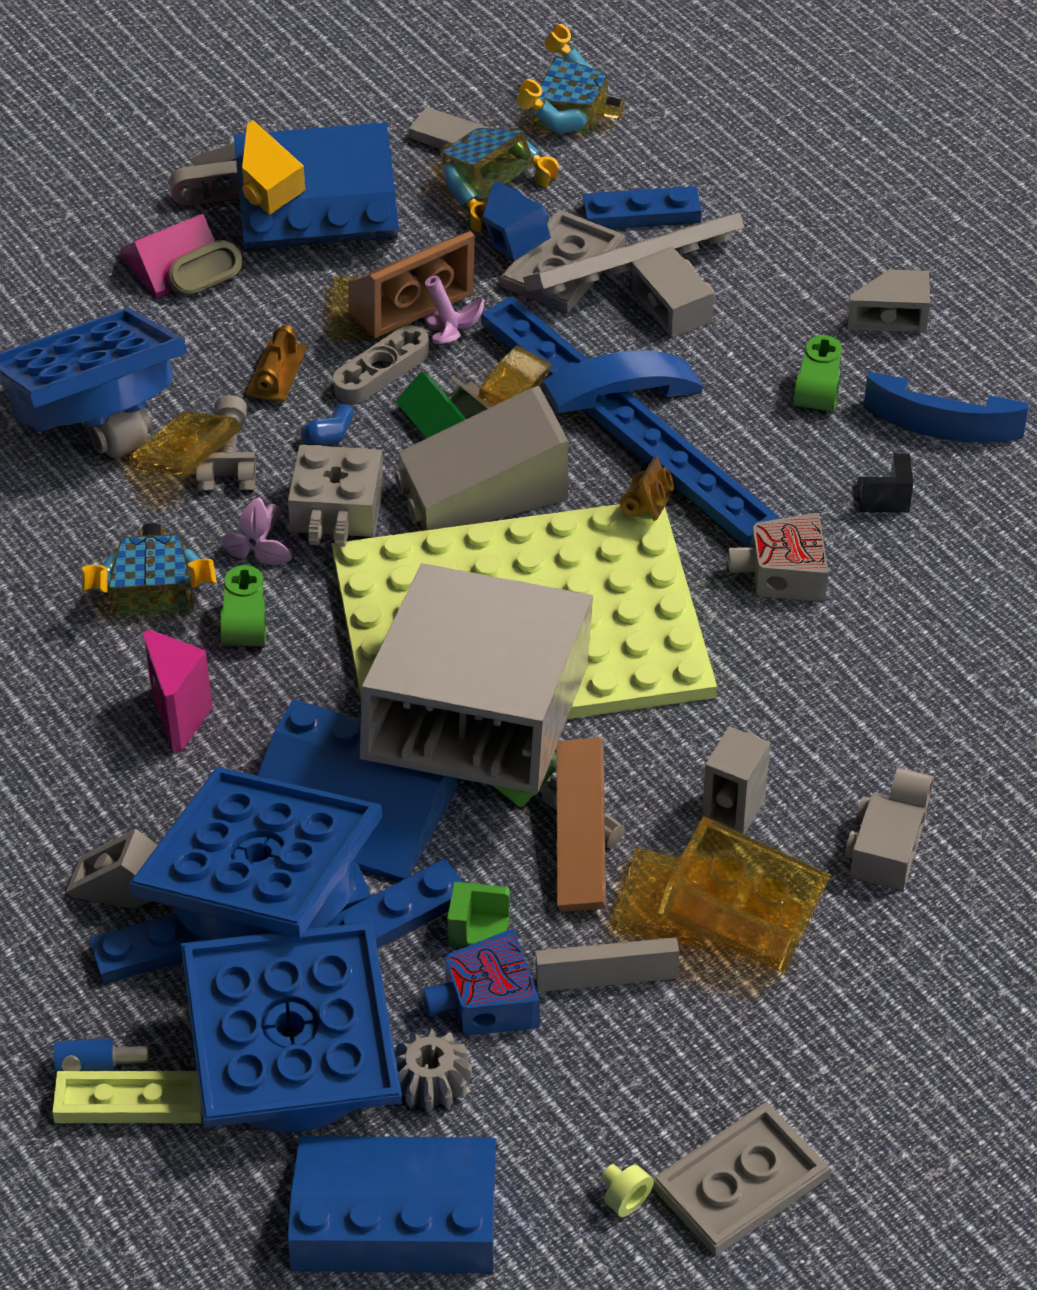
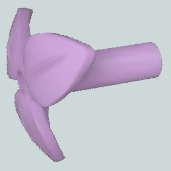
[423,276,485,344]
[221,498,292,565]

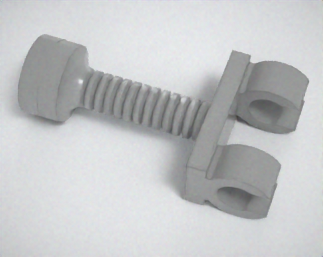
[196,395,256,490]

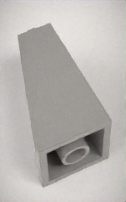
[394,386,569,531]

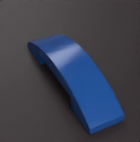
[541,350,704,413]
[864,371,1030,443]

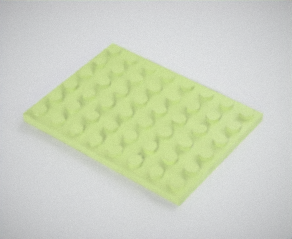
[332,504,717,719]

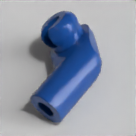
[301,404,354,446]

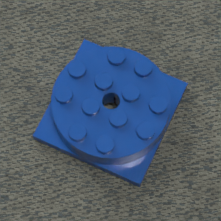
[0,307,188,431]
[129,767,383,940]
[181,921,402,1133]

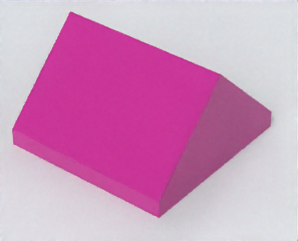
[120,214,215,298]
[142,630,213,753]

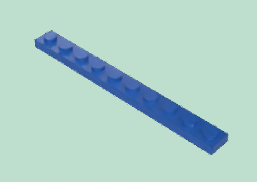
[481,296,779,547]

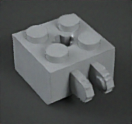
[288,445,384,547]

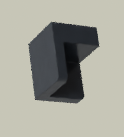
[857,453,913,512]

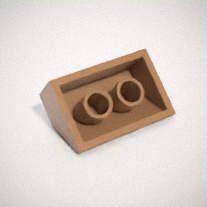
[348,231,475,339]

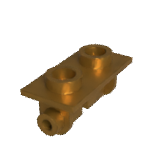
[246,325,307,403]
[620,456,674,521]

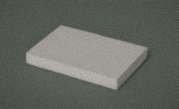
[500,210,626,314]
[652,1101,831,1257]

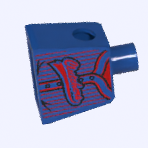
[422,929,540,1035]

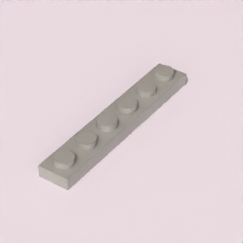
[523,213,744,296]

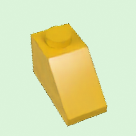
[242,120,305,215]

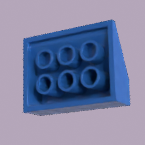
[234,122,399,250]
[258,699,459,882]
[288,1136,496,1273]

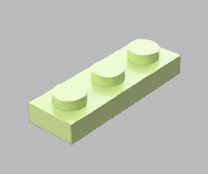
[52,1071,202,1123]

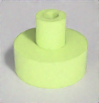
[601,1164,654,1217]

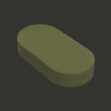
[167,240,242,296]

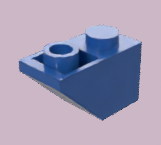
[483,181,551,261]

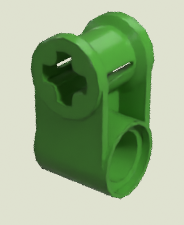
[794,335,842,412]
[221,565,266,646]

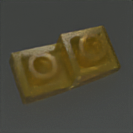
[478,345,552,405]

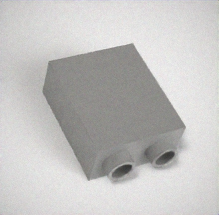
[360,563,593,794]

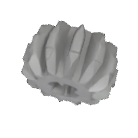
[394,1027,472,1114]

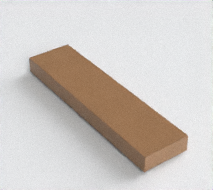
[557,737,606,912]

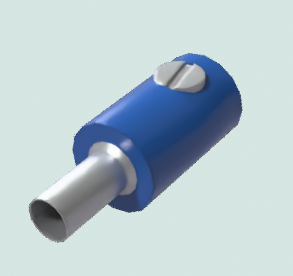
[54,1038,149,1077]

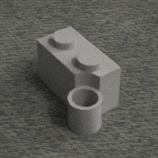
[845,767,934,891]

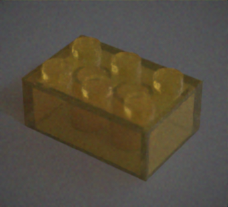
[657,816,831,974]

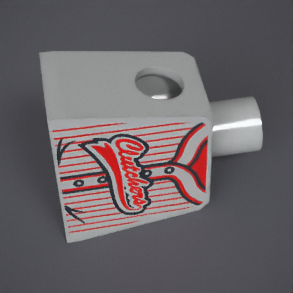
[728,513,828,601]

